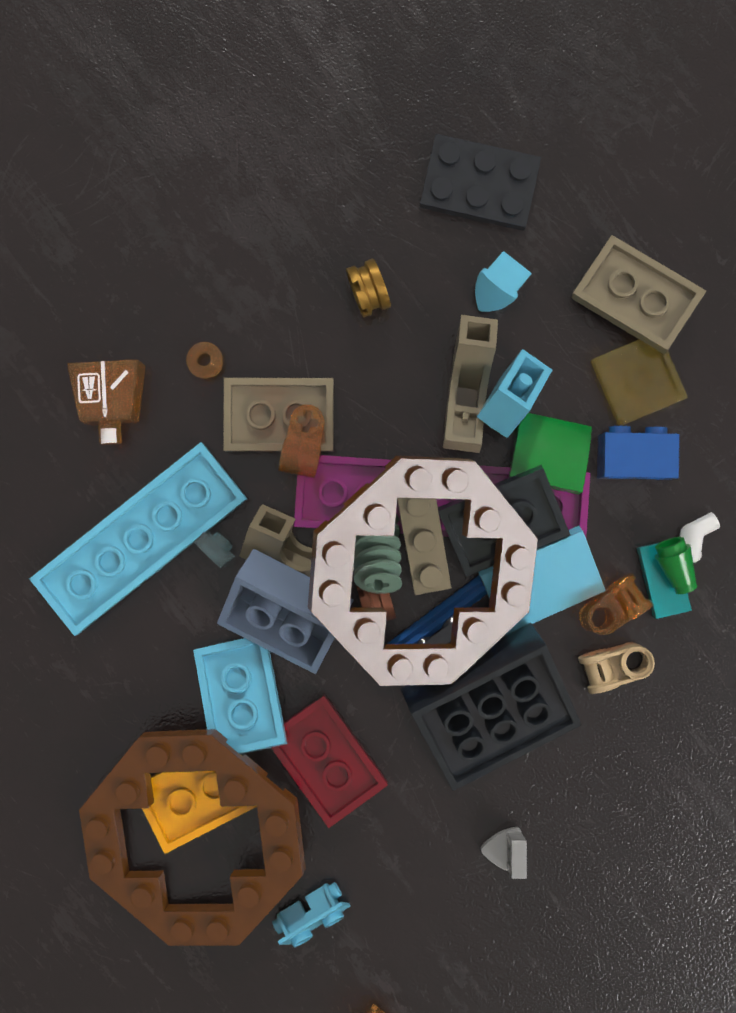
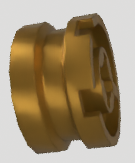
[346,259,391,317]

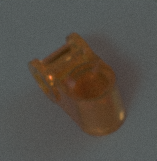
[278,404,325,479]
[579,573,653,635]

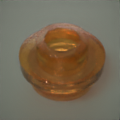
[186,342,223,379]

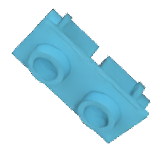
[272,882,351,948]

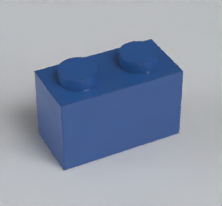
[597,426,679,480]

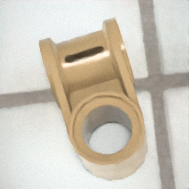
[578,642,655,694]

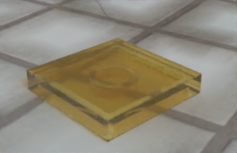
[591,340,688,426]

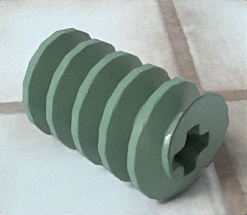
[353,514,402,594]

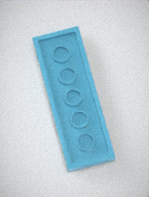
[29,442,248,636]

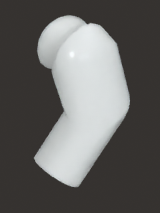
[679,512,720,563]

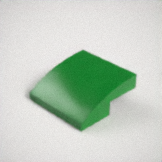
[508,413,592,495]

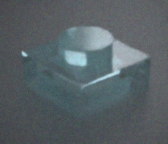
[194,532,235,568]

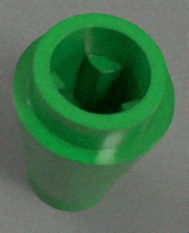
[655,537,697,594]

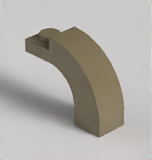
[443,315,498,453]

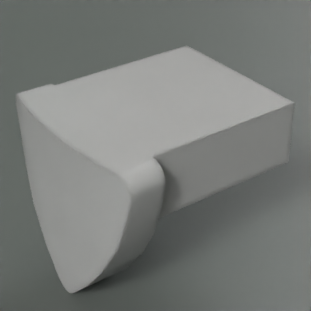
[480,827,527,879]

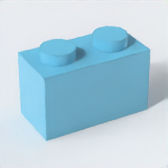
[477,349,552,438]

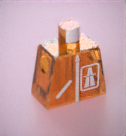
[68,360,145,445]

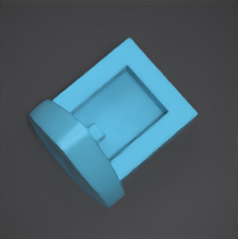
[475,251,532,312]

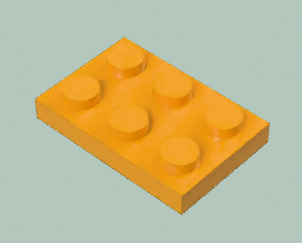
[142,755,257,854]

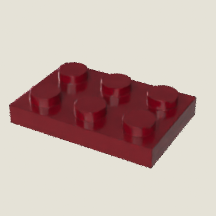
[271,694,388,828]

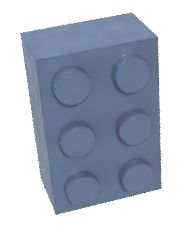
[217,549,353,674]

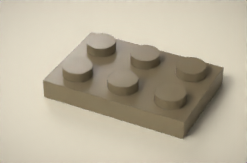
[571,235,706,355]
[223,378,334,452]

